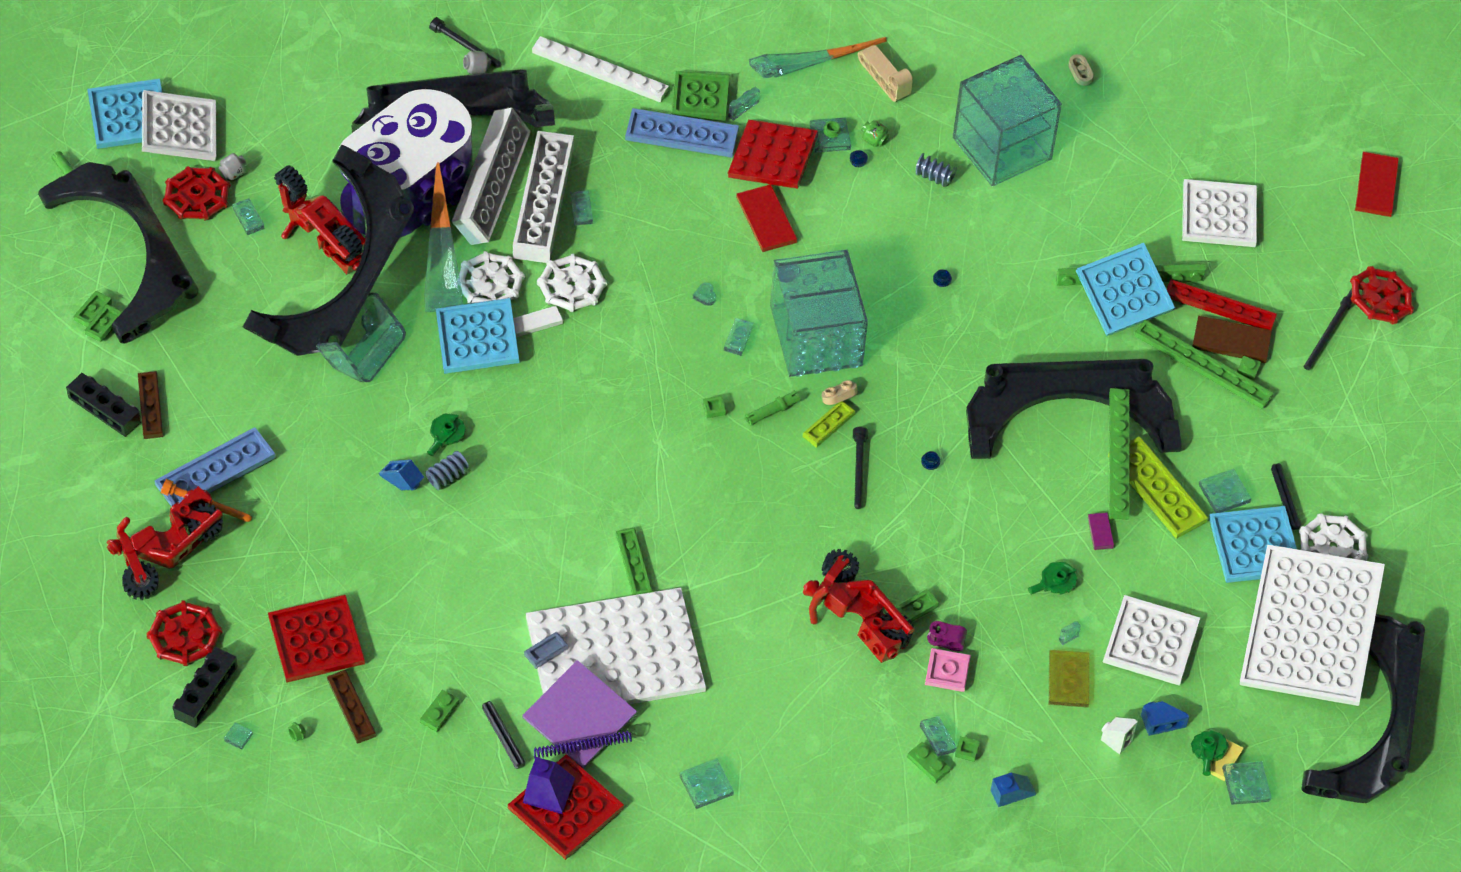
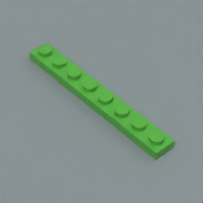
[1056,264,1206,286]
[1134,320,1273,409]
[1109,388,1129,520]

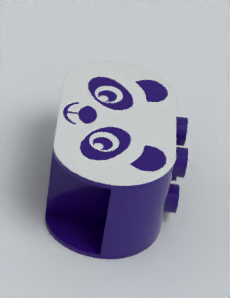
[339,89,473,238]

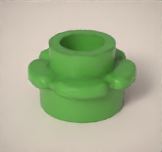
[823,121,841,138]
[288,722,306,742]

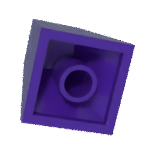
[523,757,575,814]

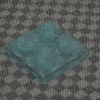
[810,117,851,153]
[1199,469,1251,513]
[680,758,734,809]
[1222,761,1272,805]

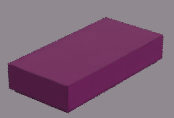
[1088,513,1114,550]

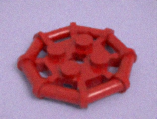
[163,166,231,221]
[1350,266,1414,325]
[146,600,223,666]

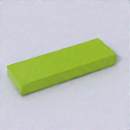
[803,401,855,448]

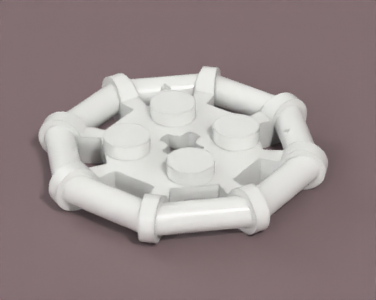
[455,251,525,304]
[537,254,607,312]
[1299,513,1368,561]

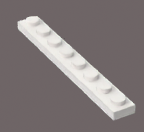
[532,36,669,102]

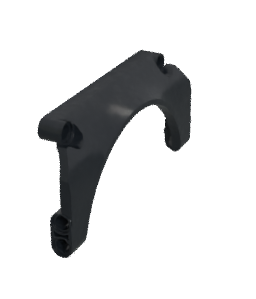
[351,69,555,133]
[242,145,414,356]
[38,162,199,344]
[966,359,1181,459]
[1301,614,1425,803]

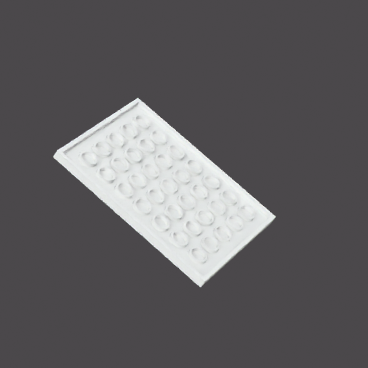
[1240,545,1385,706]
[526,588,706,704]

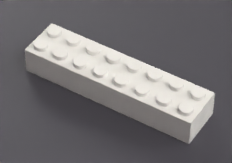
[452,108,531,245]
[513,131,574,263]

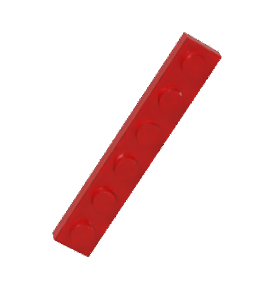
[1166,279,1277,330]

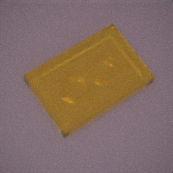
[1048,650,1089,707]

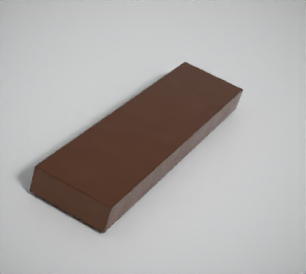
[138,371,163,439]
[327,670,376,744]

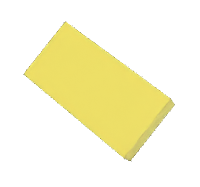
[1211,739,1243,781]

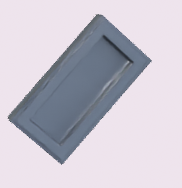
[524,631,568,669]

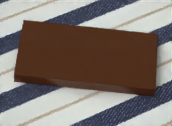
[1192,315,1272,363]

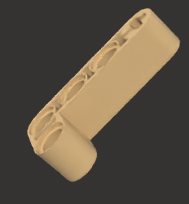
[858,45,913,102]

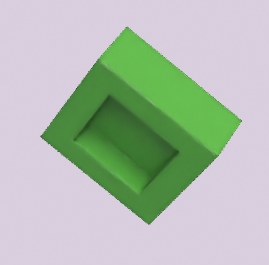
[1237,356,1261,380]
[703,396,726,418]
[955,736,980,762]

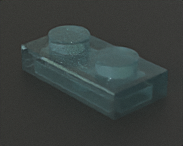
[728,87,760,120]
[570,191,593,225]
[232,198,264,235]
[724,318,753,356]
[920,716,957,757]

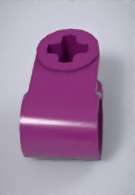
[927,621,967,651]

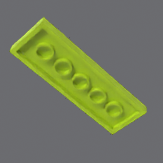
[1108,436,1208,539]

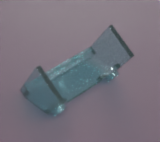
[316,292,406,383]

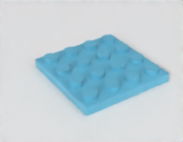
[87,79,162,149]
[1076,243,1175,336]
[436,298,520,374]
[1209,506,1297,583]

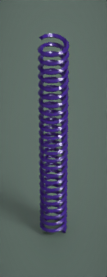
[534,731,632,759]

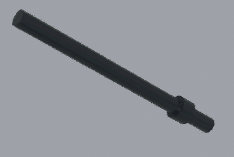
[1304,288,1353,370]

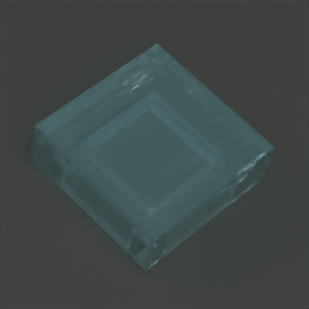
[1059,621,1081,645]
[224,723,253,750]

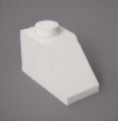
[1101,717,1138,754]

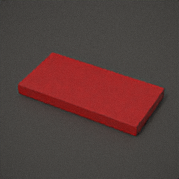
[1355,152,1399,217]
[736,184,797,252]

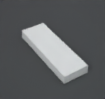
[513,306,563,337]

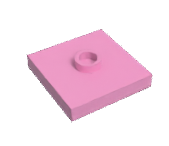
[925,648,971,692]

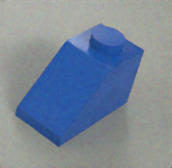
[378,460,424,491]
[1141,701,1189,736]
[990,772,1036,807]

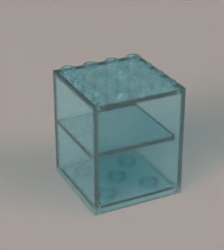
[952,55,1062,187]
[770,249,868,377]

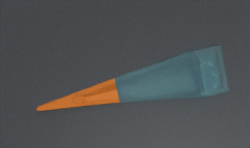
[749,37,887,78]
[424,162,463,312]

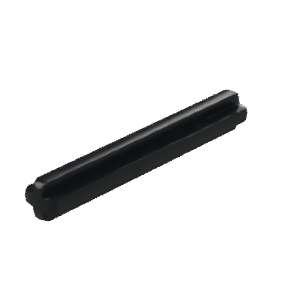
[1271,463,1301,530]
[482,701,525,769]

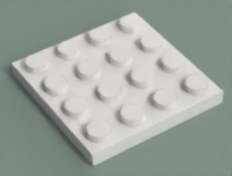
[142,90,216,161]
[1182,179,1257,247]
[1103,595,1200,686]

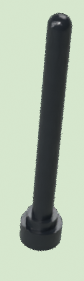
[429,17,501,68]
[853,427,868,510]

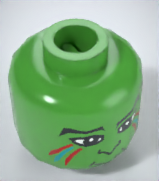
[861,120,889,147]

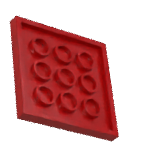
[728,119,818,189]
[268,595,365,683]
[508,754,624,860]

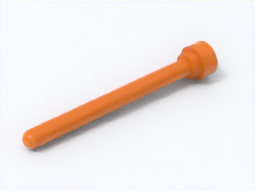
[161,479,252,522]

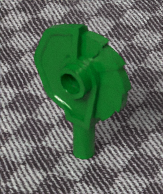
[427,413,466,456]
[1028,562,1078,595]
[1191,730,1229,776]

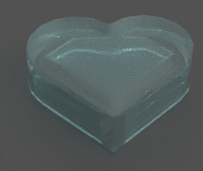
[693,283,716,306]

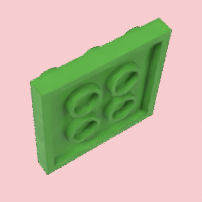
[672,71,729,121]

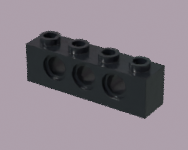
[66,373,141,437]
[173,647,238,728]

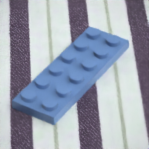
[625,108,739,158]
[154,427,276,507]

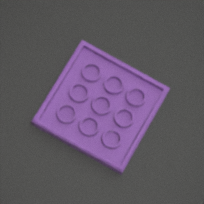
[522,660,637,769]

